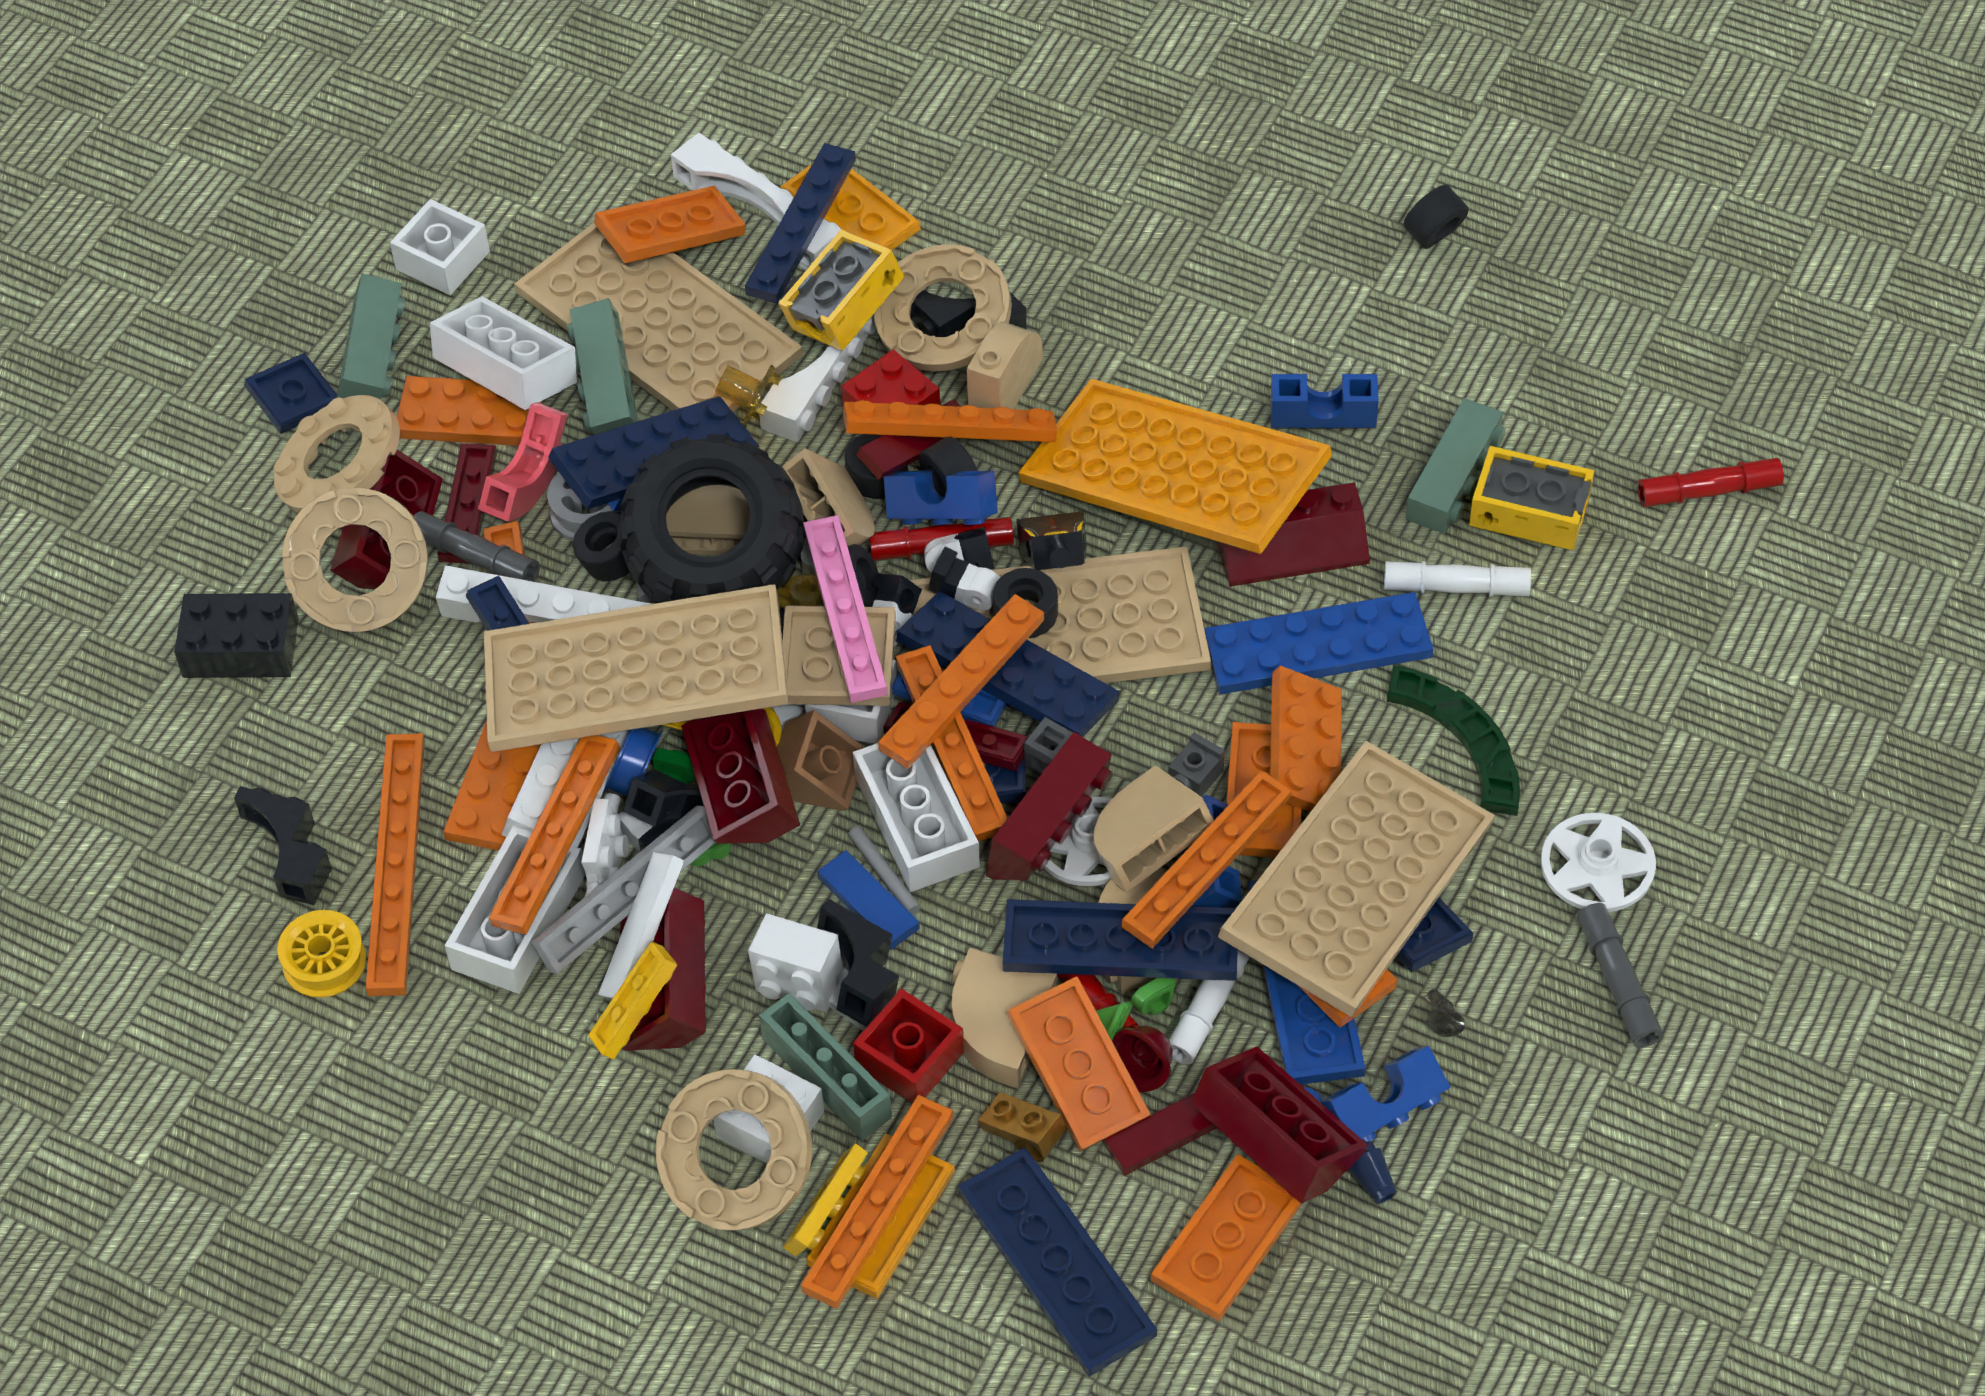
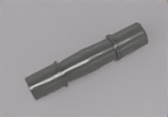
[414,511,540,582]
[1577,903,1663,1048]

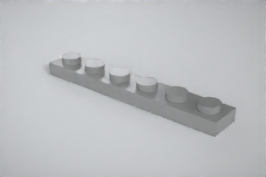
[531,805,716,974]

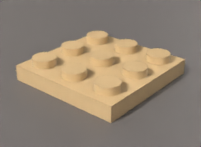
[782,606,896,706]

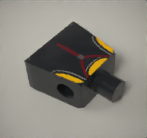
[1016,511,1087,570]

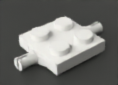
[581,793,629,897]

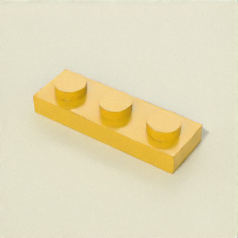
[588,941,677,1060]
[783,1143,868,1256]

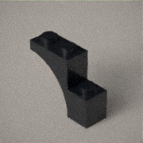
[910,290,1027,337]
[623,769,704,827]
[234,786,332,905]
[817,899,899,1027]

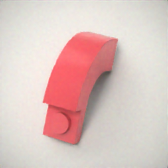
[478,402,568,522]

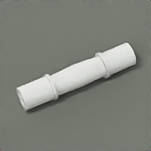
[1384,561,1531,597]
[1169,950,1250,1065]

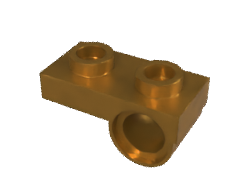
[978,1092,1066,1162]

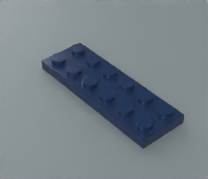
[548,396,759,510]
[896,591,1120,737]
[1003,899,1238,981]
[958,1147,1157,1377]

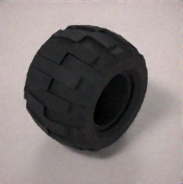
[618,434,805,603]

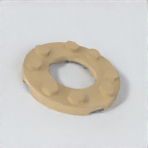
[874,244,1012,371]
[274,395,400,514]
[282,488,428,632]
[656,1069,812,1230]

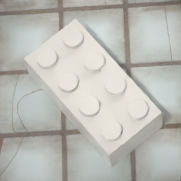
[430,296,577,410]
[502,730,630,847]
[853,743,980,892]
[445,825,586,994]

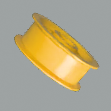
[277,910,366,998]

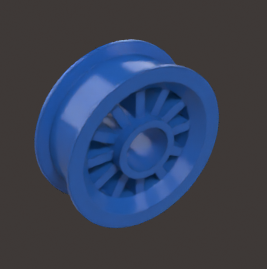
[603,727,664,797]

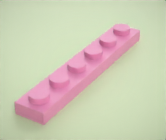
[803,515,887,703]

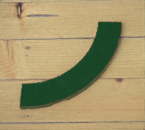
[1387,665,1520,816]

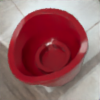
[1112,1026,1173,1092]

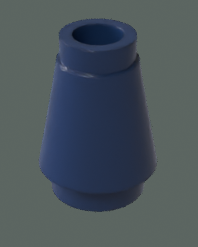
[1348,1142,1397,1204]

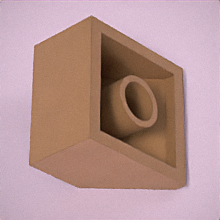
[777,710,865,811]

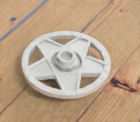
[1045,797,1112,886]
[1541,813,1656,912]

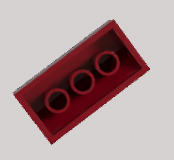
[330,450,443,590]
[1217,482,1370,587]
[681,708,800,844]
[986,732,1112,881]
[620,887,706,1051]
[1191,1046,1368,1204]

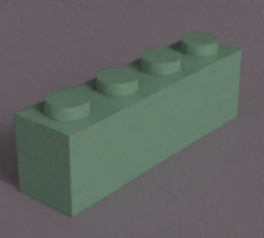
[336,273,405,399]
[567,298,638,435]
[1406,398,1506,534]
[759,993,892,1141]

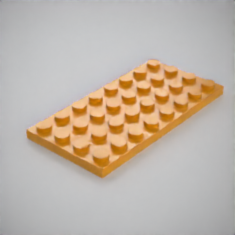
[1018,379,1332,554]

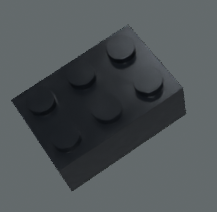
[174,593,299,678]

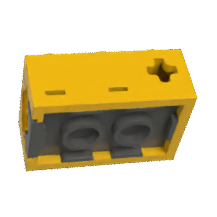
[778,230,905,351]
[1469,446,1595,551]

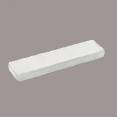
[598,852,684,1000]

